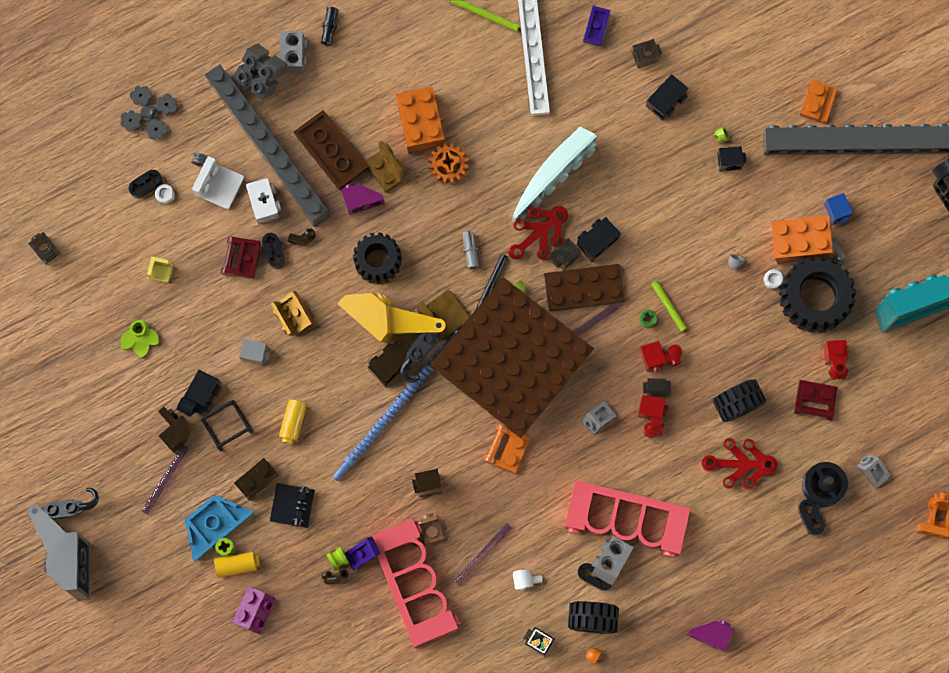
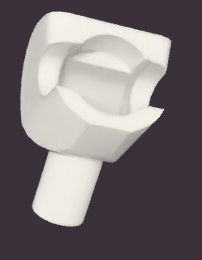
[513,570,542,590]

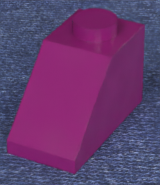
[341,184,385,215]
[686,619,734,652]

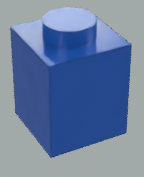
[824,193,853,225]

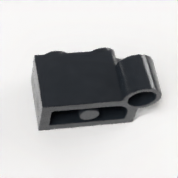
[176,369,222,417]

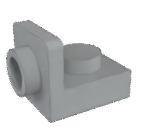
[582,401,616,434]
[857,455,891,488]

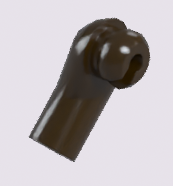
[288,228,316,246]
[321,569,349,585]

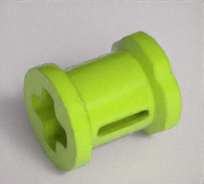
[215,538,235,557]

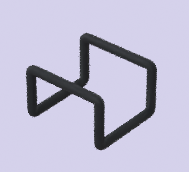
[201,400,253,451]

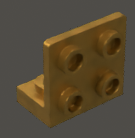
[365,140,405,193]
[417,290,469,342]

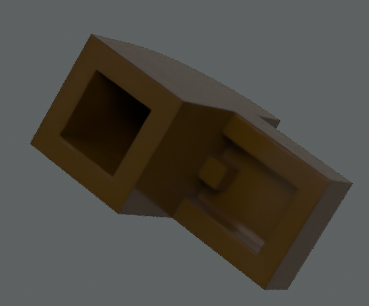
[158,407,190,453]

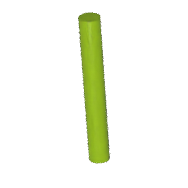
[651,280,687,332]

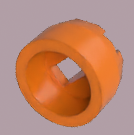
[586,648,603,665]

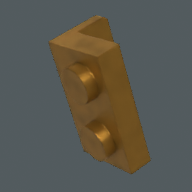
[271,291,315,336]

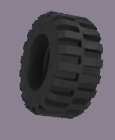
[779,257,856,333]

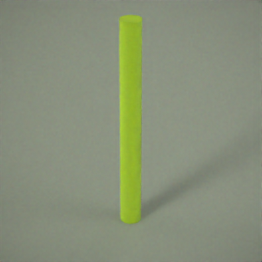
[450,0,520,32]

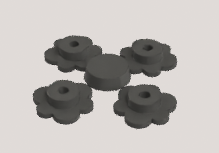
[120,86,177,139]

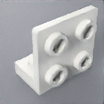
[192,156,244,210]

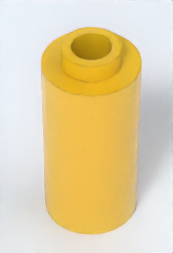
[279,400,307,445]
[214,551,260,578]

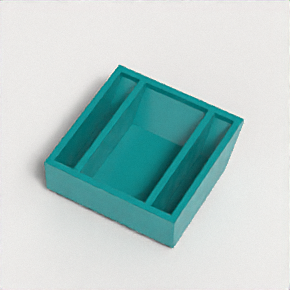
[874,274,949,333]

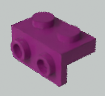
[232,586,275,634]

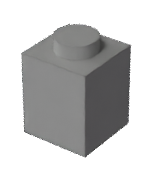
[239,339,270,366]

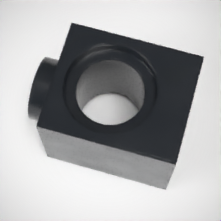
[717,146,746,172]

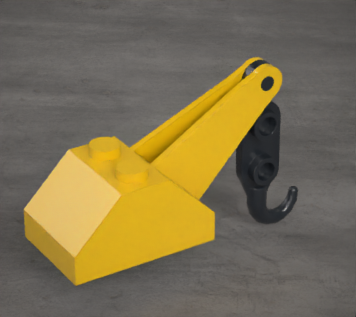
[338,293,447,383]

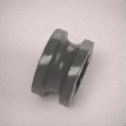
[191,152,208,167]

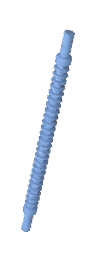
[332,330,458,481]

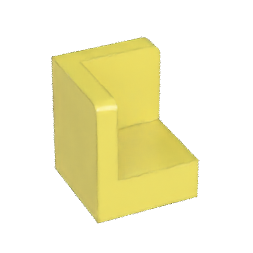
[147,256,173,284]

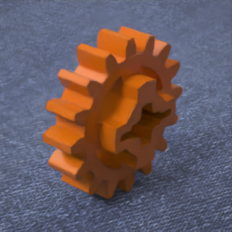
[428,143,469,185]

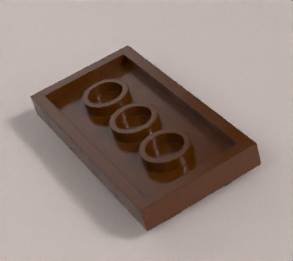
[293,110,369,191]
[544,264,625,312]

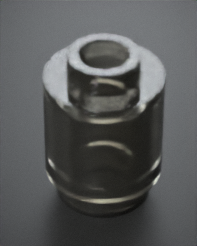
[643,378,671,398]

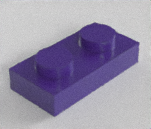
[583,6,611,47]
[345,536,381,570]

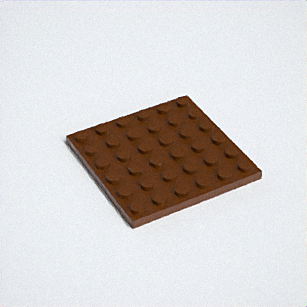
[430,277,594,439]

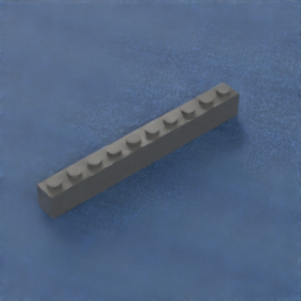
[205,64,329,227]
[763,124,949,155]

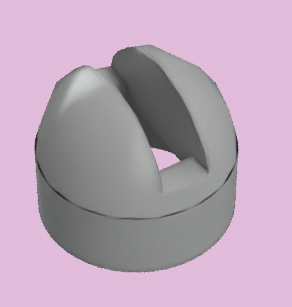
[728,254,745,270]

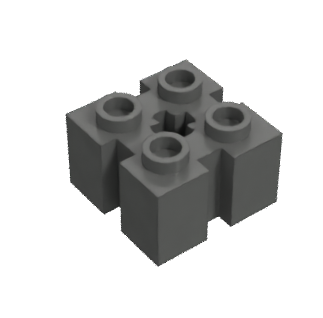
[233,44,288,100]

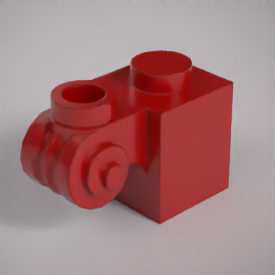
[823,340,848,380]
[640,341,682,372]
[638,395,668,438]

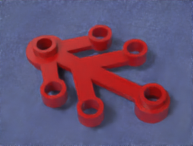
[508,206,568,260]
[701,438,778,490]

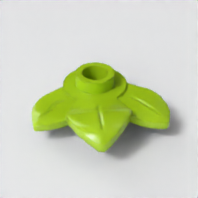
[120,320,159,358]

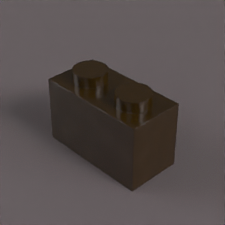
[368,341,407,387]
[234,458,279,500]
[412,468,443,498]

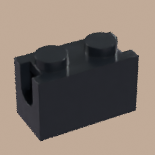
[646,74,689,120]
[576,217,621,262]

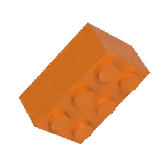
[396,86,445,153]
[772,215,834,264]

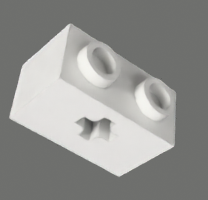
[246,178,281,224]

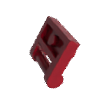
[221,236,261,279]
[794,380,838,421]

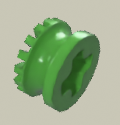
[639,309,657,328]

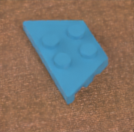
[184,495,254,562]

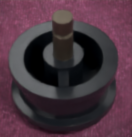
[802,462,848,507]

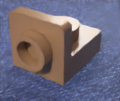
[419,513,444,545]

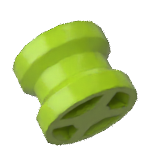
[326,547,349,571]

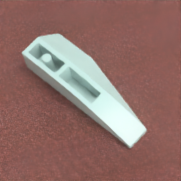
[513,127,597,222]

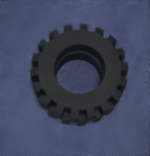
[353,232,402,284]
[713,379,767,422]
[568,601,619,634]

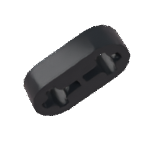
[128,170,162,198]
[262,233,285,269]
[798,499,825,536]
[577,563,612,591]

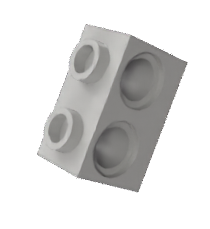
[280,31,307,73]
[592,536,633,585]

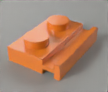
[800,80,838,124]

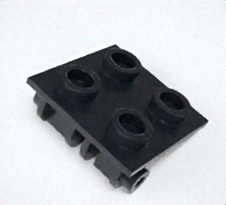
[270,483,315,528]

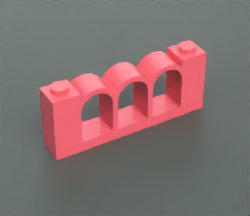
[564,480,690,558]
[370,519,460,648]

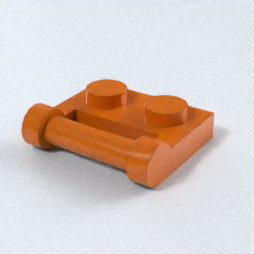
[484,425,530,474]

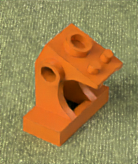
[916,491,949,540]

